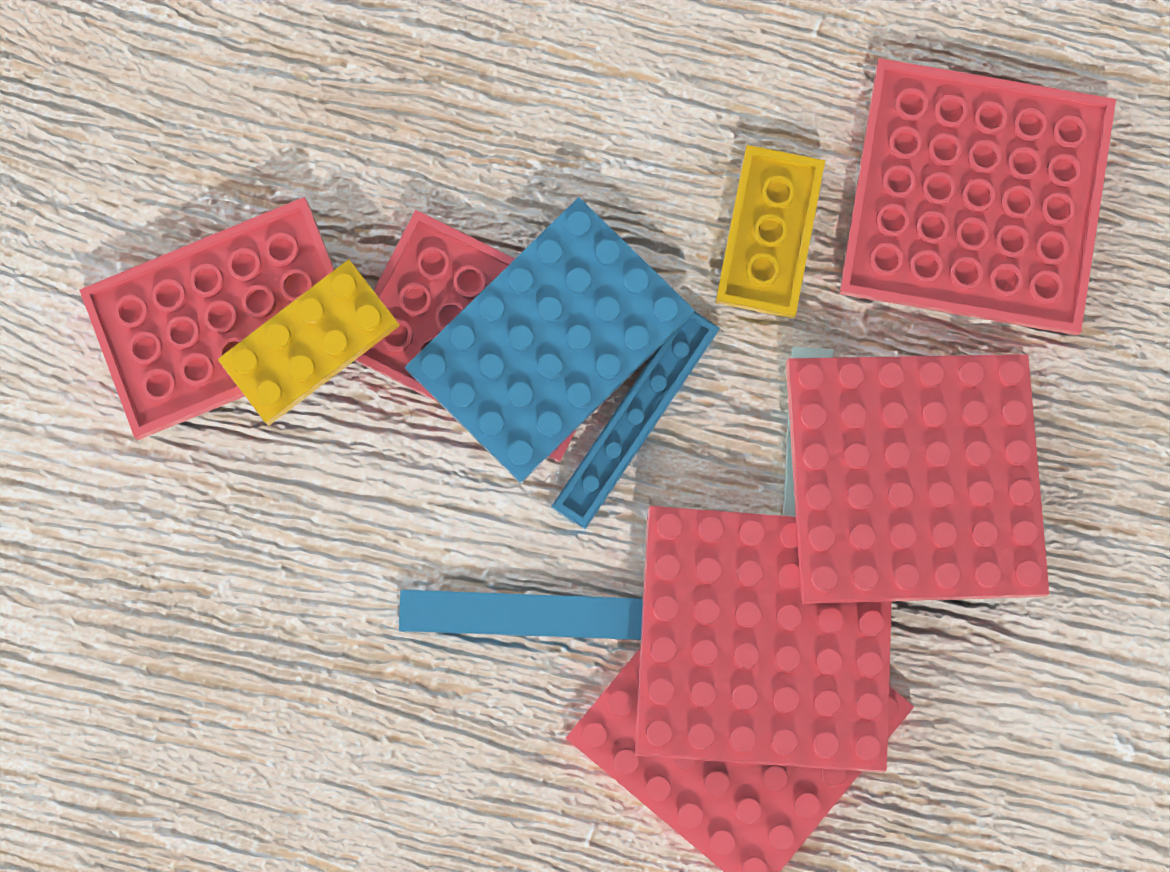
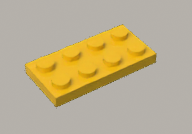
[715,145,826,319]
[217,259,400,426]

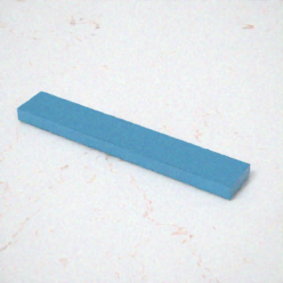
[551,311,720,530]
[399,590,643,640]

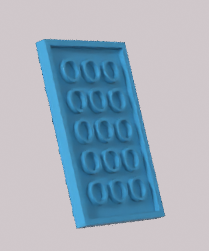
[405,197,695,484]

